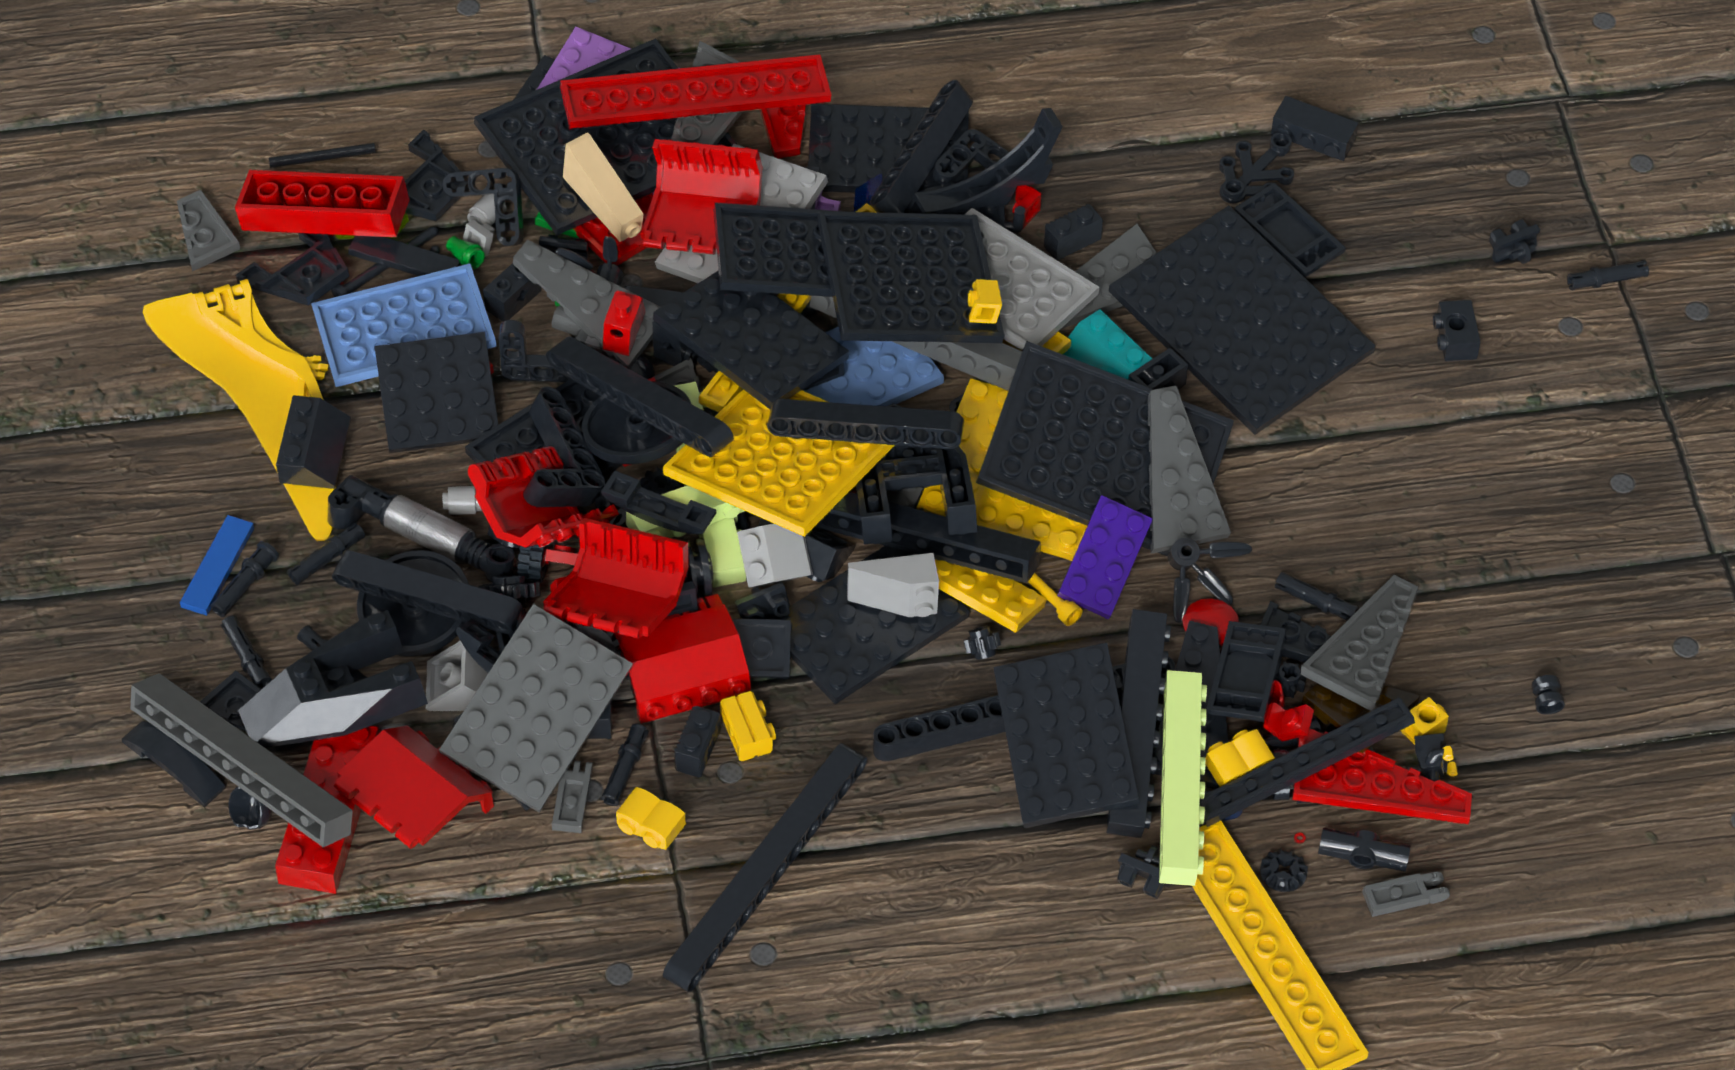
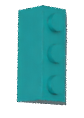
[1062,309,1152,380]

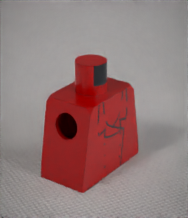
[603,290,645,356]

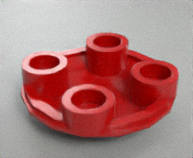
[1182,598,1239,646]

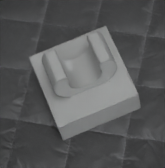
[463,220,495,257]

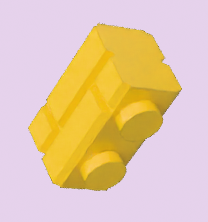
[720,691,776,761]

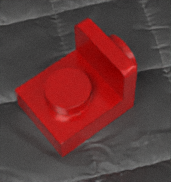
[1012,185,1041,229]
[1264,702,1314,742]

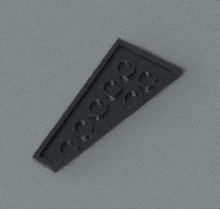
[1152,620,1228,789]

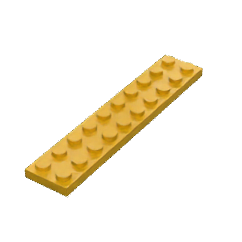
[1191,821,1369,1070]

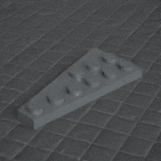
[1061,224,1157,329]

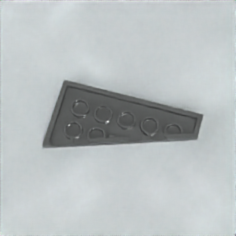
[671,41,744,145]
[513,239,660,369]
[1148,386,1231,554]
[1300,575,1418,711]

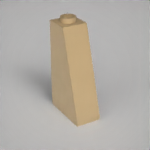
[563,132,644,242]

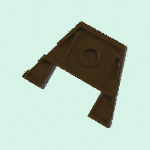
[1302,684,1420,753]

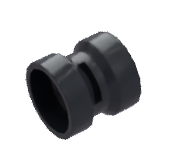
[1531,675,1565,715]

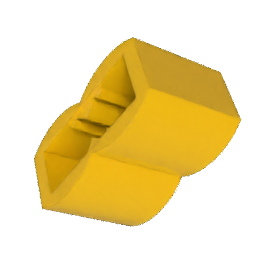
[1205,729,1275,787]
[616,787,686,850]

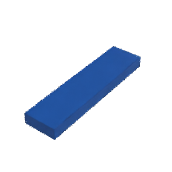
[180,515,254,616]

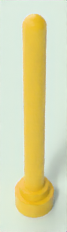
[1028,573,1083,626]

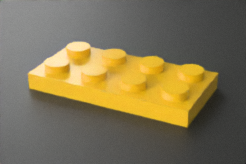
[935,559,1047,633]

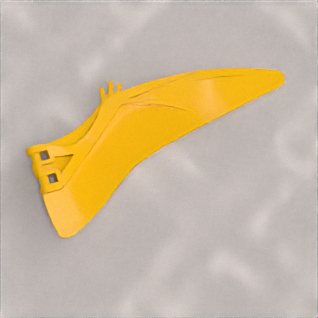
[143,279,336,541]

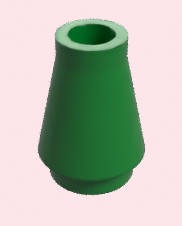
[446,236,485,269]

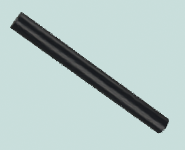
[269,143,376,168]

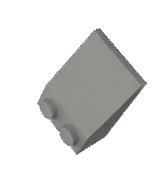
[847,553,939,617]

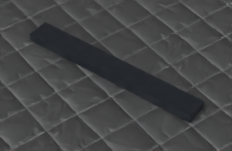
[1199,697,1415,827]

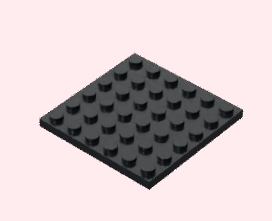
[817,211,1005,343]

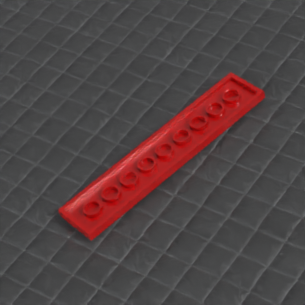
[560,54,832,129]

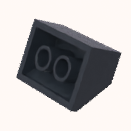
[276,395,351,489]
[758,518,856,582]

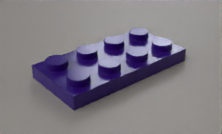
[1057,495,1153,619]

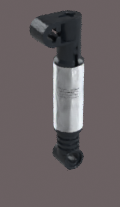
[327,475,514,583]

